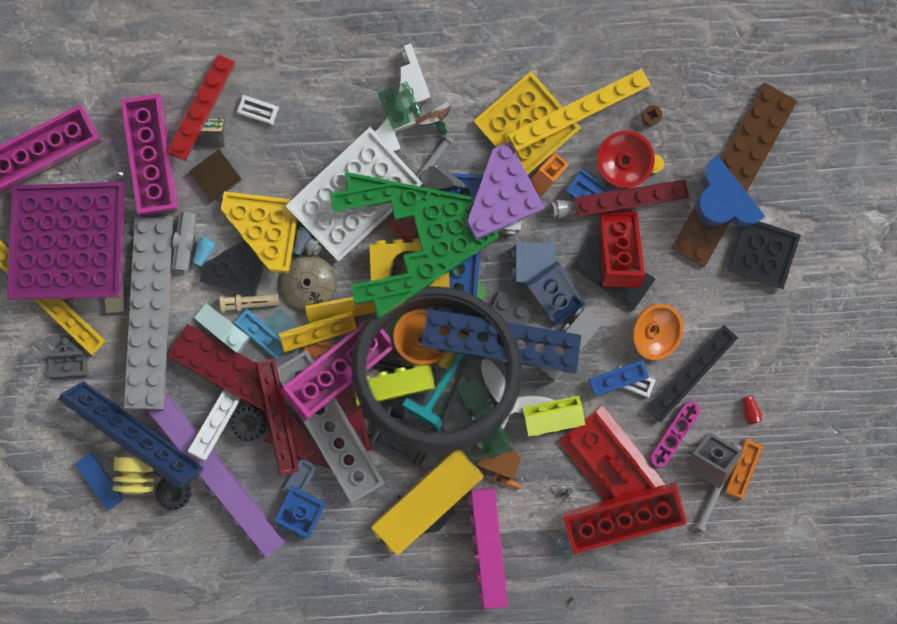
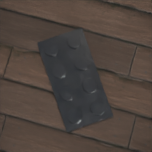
[571,236,655,311]

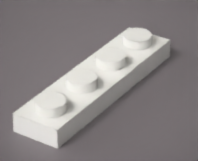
[188,390,241,462]

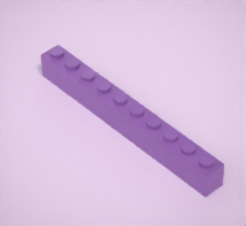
[146,392,286,557]

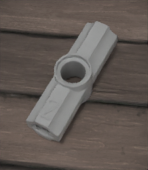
[171,212,197,271]

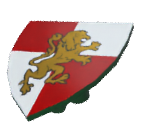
[415,102,451,135]

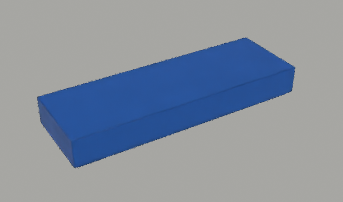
[588,360,649,397]
[75,453,124,511]

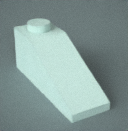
[194,303,251,353]

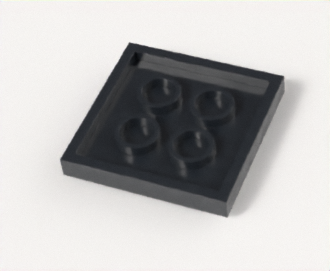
[727,221,801,290]

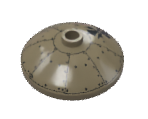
[280,255,337,312]

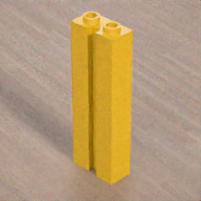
[371,450,483,555]

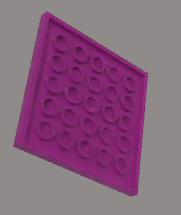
[7,182,125,300]

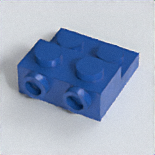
[274,486,327,539]

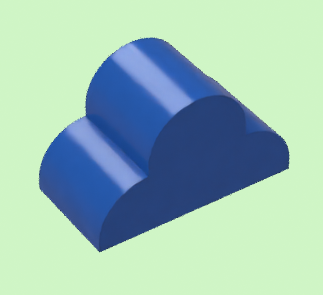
[695,155,766,227]

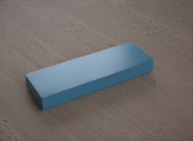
[234,308,284,360]

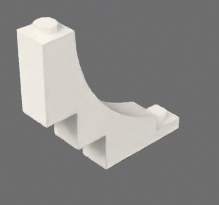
[375,44,431,153]

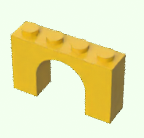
[369,239,450,287]

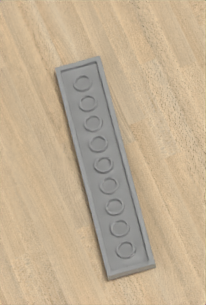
[124,218,174,410]

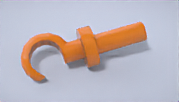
[493,473,522,489]

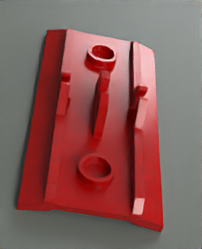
[558,405,665,501]

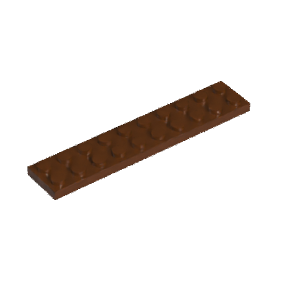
[671,82,797,267]

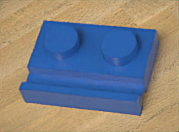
[566,169,612,198]

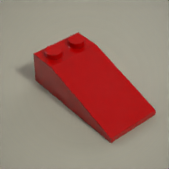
[599,211,645,288]

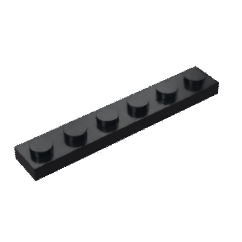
[646,325,738,423]

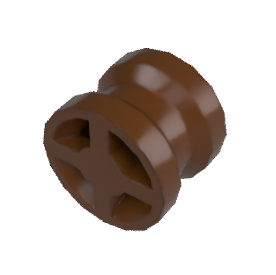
[642,105,662,126]

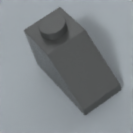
[421,166,465,192]

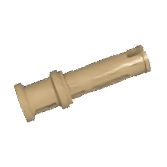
[220,294,279,313]

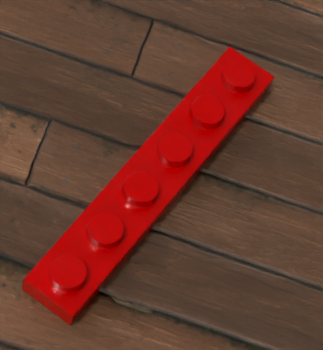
[167,54,236,161]

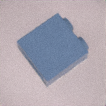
[512,243,555,283]

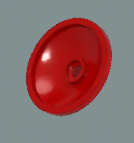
[597,130,655,188]

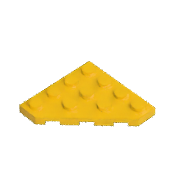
[221,191,298,274]

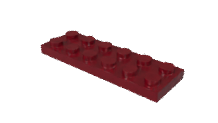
[167,324,283,414]

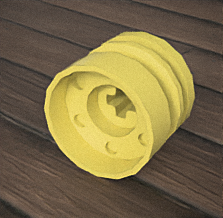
[113,457,155,494]

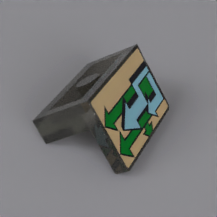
[193,118,225,147]

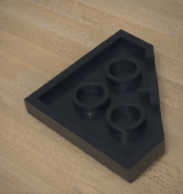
[199,240,264,296]

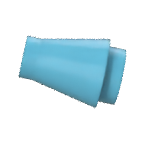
[193,236,216,266]

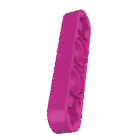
[650,402,700,467]

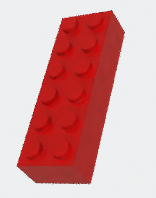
[563,482,687,554]

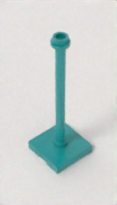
[403,336,469,432]

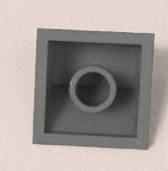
[686,432,743,489]

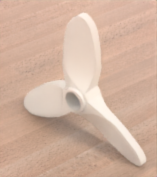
[477,359,555,448]

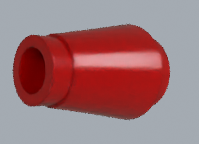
[742,395,763,425]

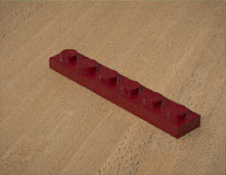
[574,179,689,217]
[255,358,299,476]

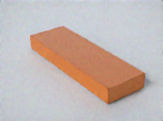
[724,439,763,500]

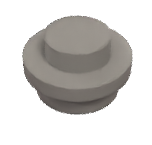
[305,238,322,256]

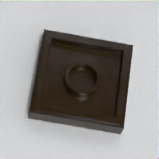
[189,149,242,202]

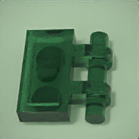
[377,82,423,130]

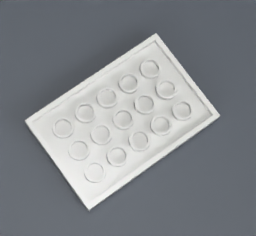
[286,127,423,262]

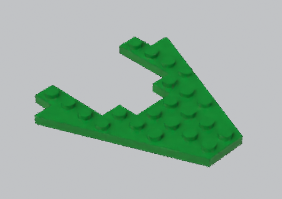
[330,172,499,319]

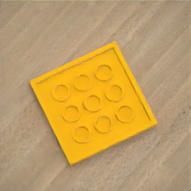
[473,71,581,175]

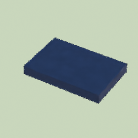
[525,261,586,327]

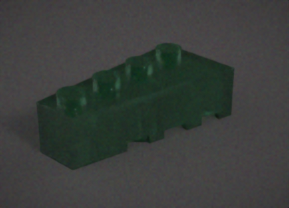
[455,377,512,459]

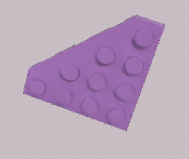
[467,142,545,240]

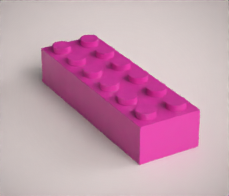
[121,94,179,216]
[0,104,103,193]
[280,321,395,422]
[468,486,508,609]

